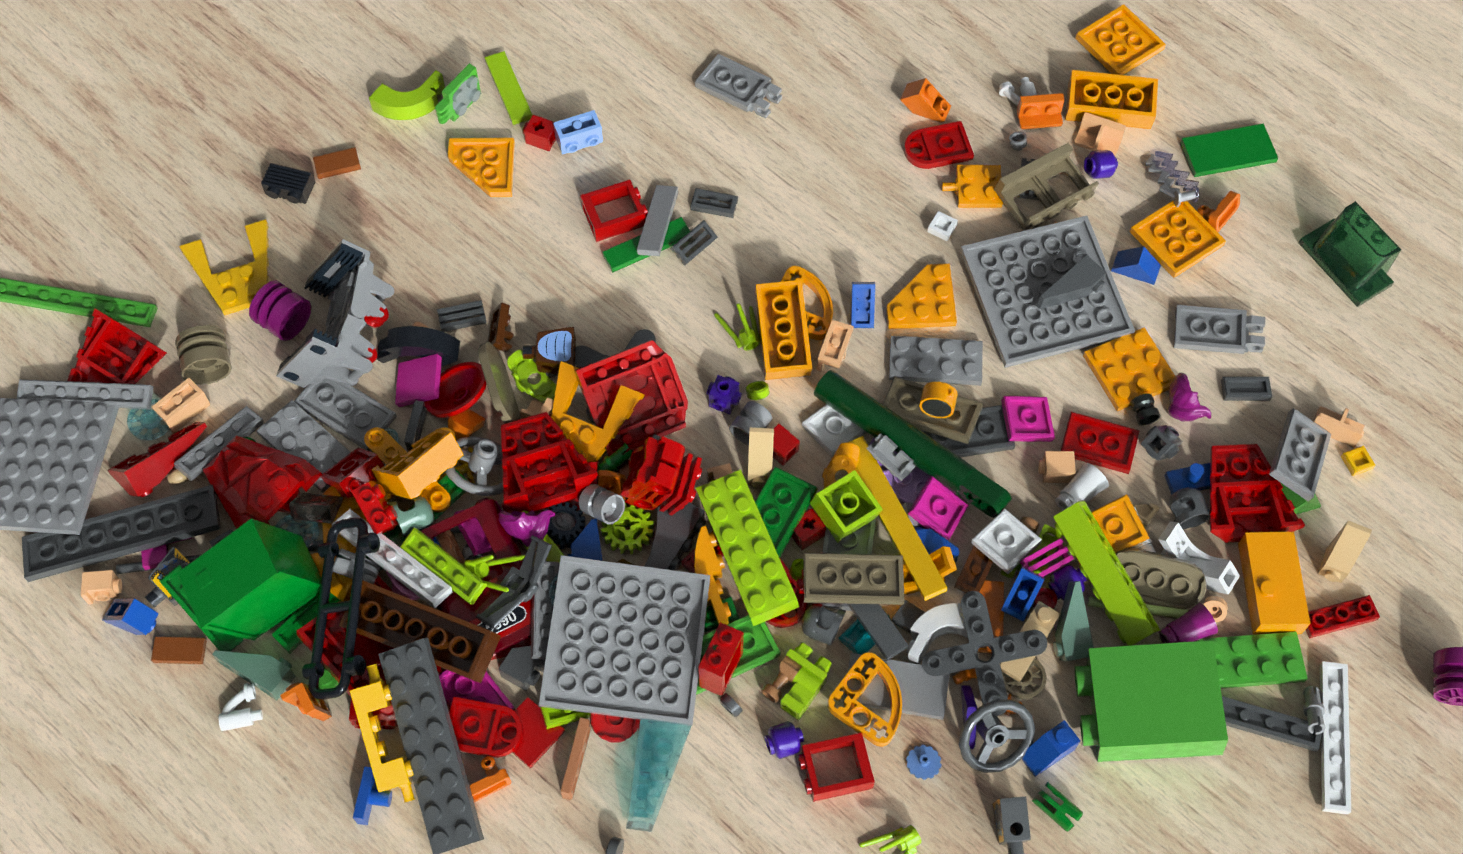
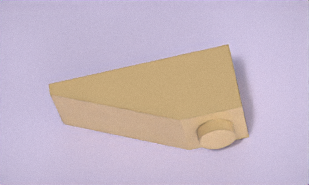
[748,427,774,488]
[1318,521,1372,583]
[1000,601,1061,682]

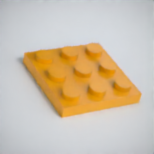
[1075,4,1166,75]
[1130,201,1226,278]
[1083,327,1175,411]

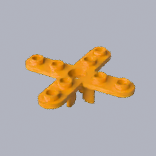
[364,427,456,512]

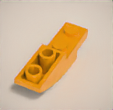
[695,526,732,625]

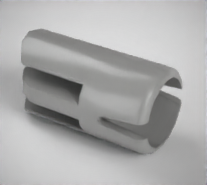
[333,549,381,584]

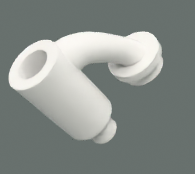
[999,77,1037,105]
[219,683,263,731]

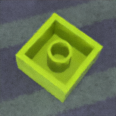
[810,470,883,543]

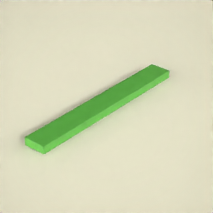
[0,278,158,327]

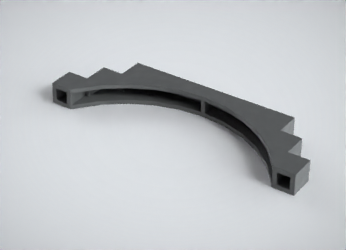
[499,434,706,691]

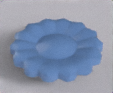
[906,745,942,780]

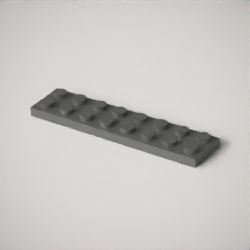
[22,485,221,582]
[378,638,484,854]

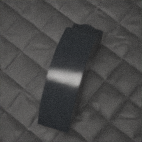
[376,326,460,367]

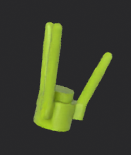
[714,303,761,351]
[463,555,526,592]
[859,825,921,854]

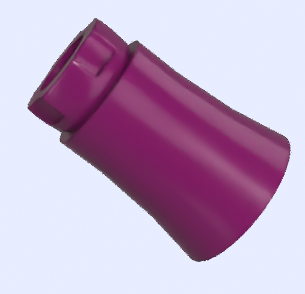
[1158,603,1218,644]

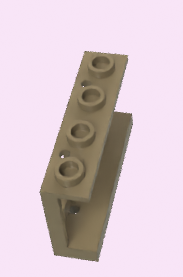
[994,142,1099,231]

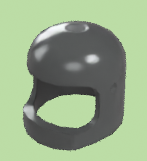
[1169,487,1210,529]
[802,604,846,646]

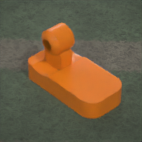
[1197,191,1240,232]
[469,756,511,802]

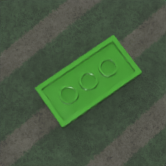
[696,615,781,695]
[1198,632,1308,688]

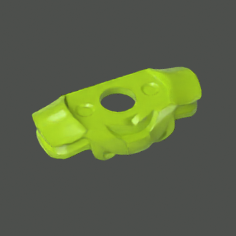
[507,350,556,403]

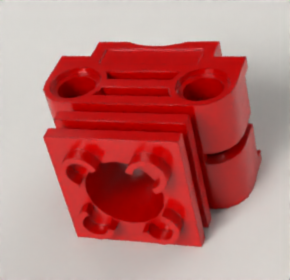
[620,436,702,516]

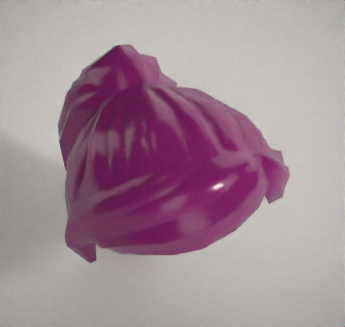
[1168,373,1212,422]
[498,510,555,547]

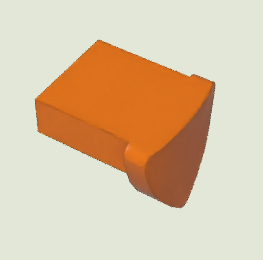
[448,409,486,440]
[598,470,626,503]

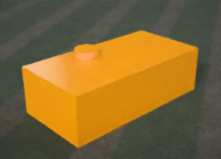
[1065,70,1158,129]
[755,280,812,380]
[1238,532,1310,635]

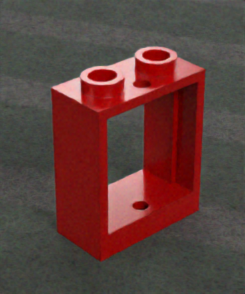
[580,180,648,242]
[698,622,744,697]
[798,733,875,802]

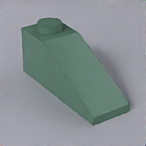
[1053,581,1094,661]
[212,650,296,701]

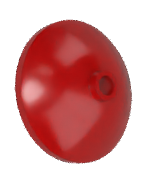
[424,362,487,418]

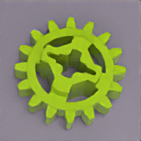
[601,504,654,555]

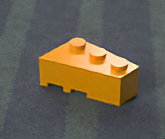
[371,429,464,499]

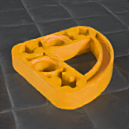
[781,266,833,341]
[828,652,902,747]

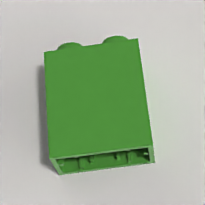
[1074,640,1228,762]

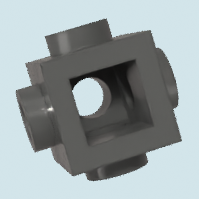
[1141,425,1183,460]

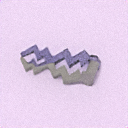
[1146,151,1199,207]

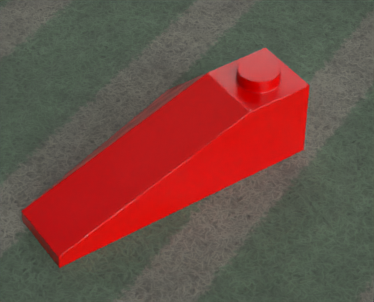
[107,422,207,498]

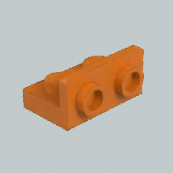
[1017,93,1064,129]
[280,682,332,722]

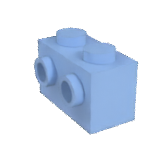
[553,110,603,155]

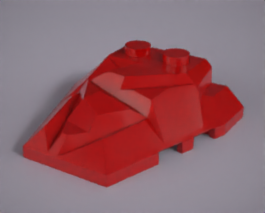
[203,435,322,529]

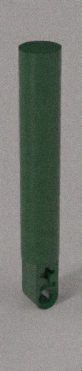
[814,370,1012,518]

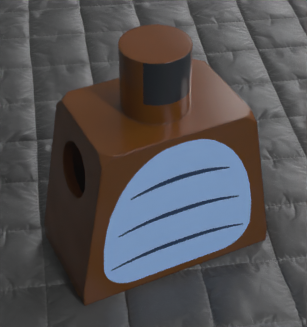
[523,327,576,374]

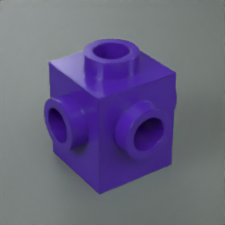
[706,375,742,415]

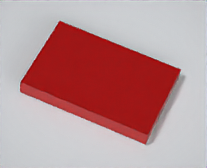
[1060,412,1140,474]

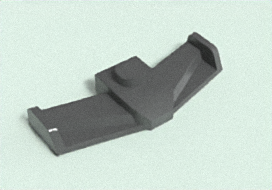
[476,535,552,630]

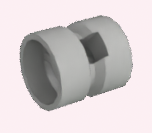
[729,401,772,445]
[579,484,625,524]

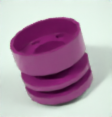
[249,280,312,341]
[1433,647,1463,706]

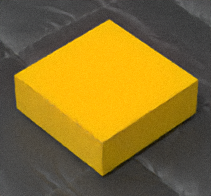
[1341,445,1375,476]

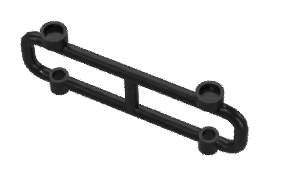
[302,518,380,700]

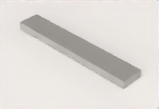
[16,379,154,409]

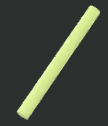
[1087,596,1188,618]

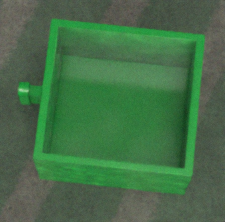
[177,518,322,641]

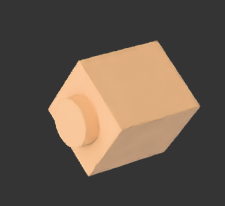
[1038,451,1076,483]

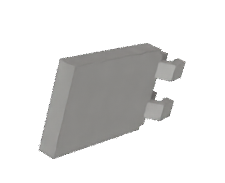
[695,54,782,118]
[1174,305,1265,354]

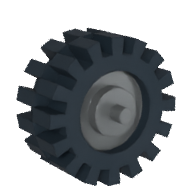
[545,502,585,549]

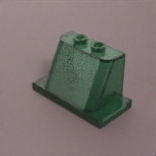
[1298,201,1402,307]

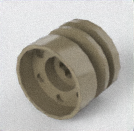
[175,325,232,385]

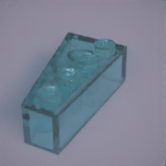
[626,719,691,832]

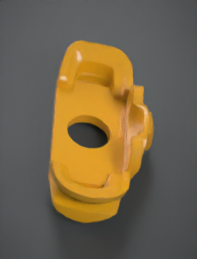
[822,443,860,489]

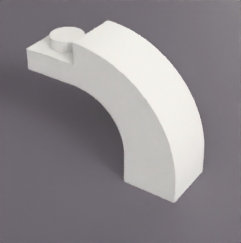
[1158,521,1240,594]
[906,603,968,664]

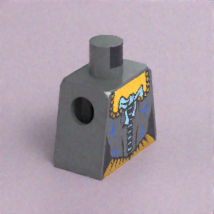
[145,547,190,608]
[992,796,1031,854]

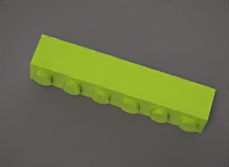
[1053,501,1160,646]

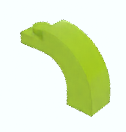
[369,70,445,120]

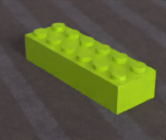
[696,469,799,626]

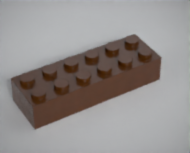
[339,580,501,683]

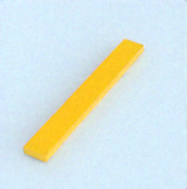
[847,436,947,601]

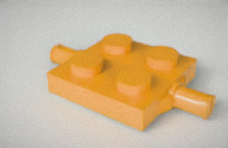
[942,165,1003,208]

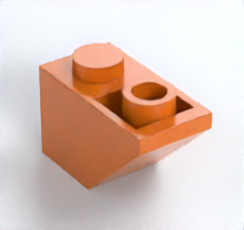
[900,78,951,123]

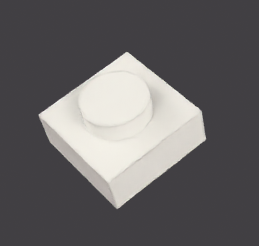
[927,211,958,241]

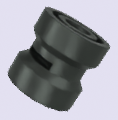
[1130,394,1161,426]

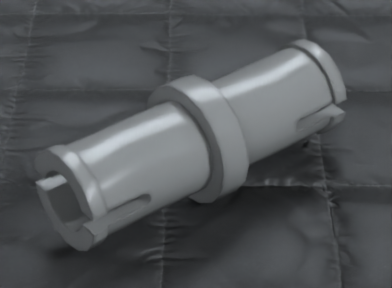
[1303,686,1325,734]

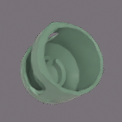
[389,496,434,537]

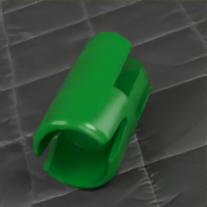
[1031,782,1083,832]

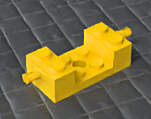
[350,664,415,803]

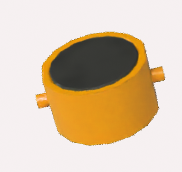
[919,382,958,418]

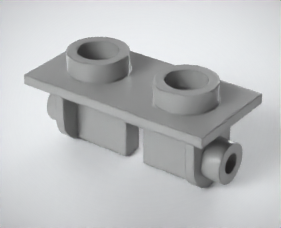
[866,433,916,481]

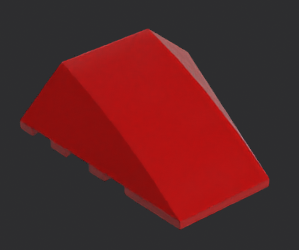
[67,309,167,384]
[501,412,598,512]
[1210,444,1305,543]

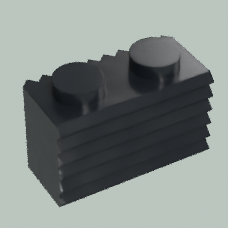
[261,163,316,204]

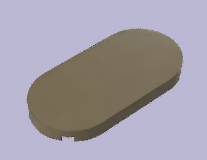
[478,342,521,424]
[1116,548,1207,609]

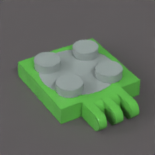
[435,63,481,124]

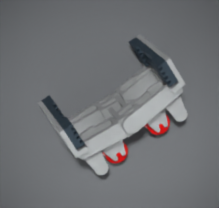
[276,239,394,388]

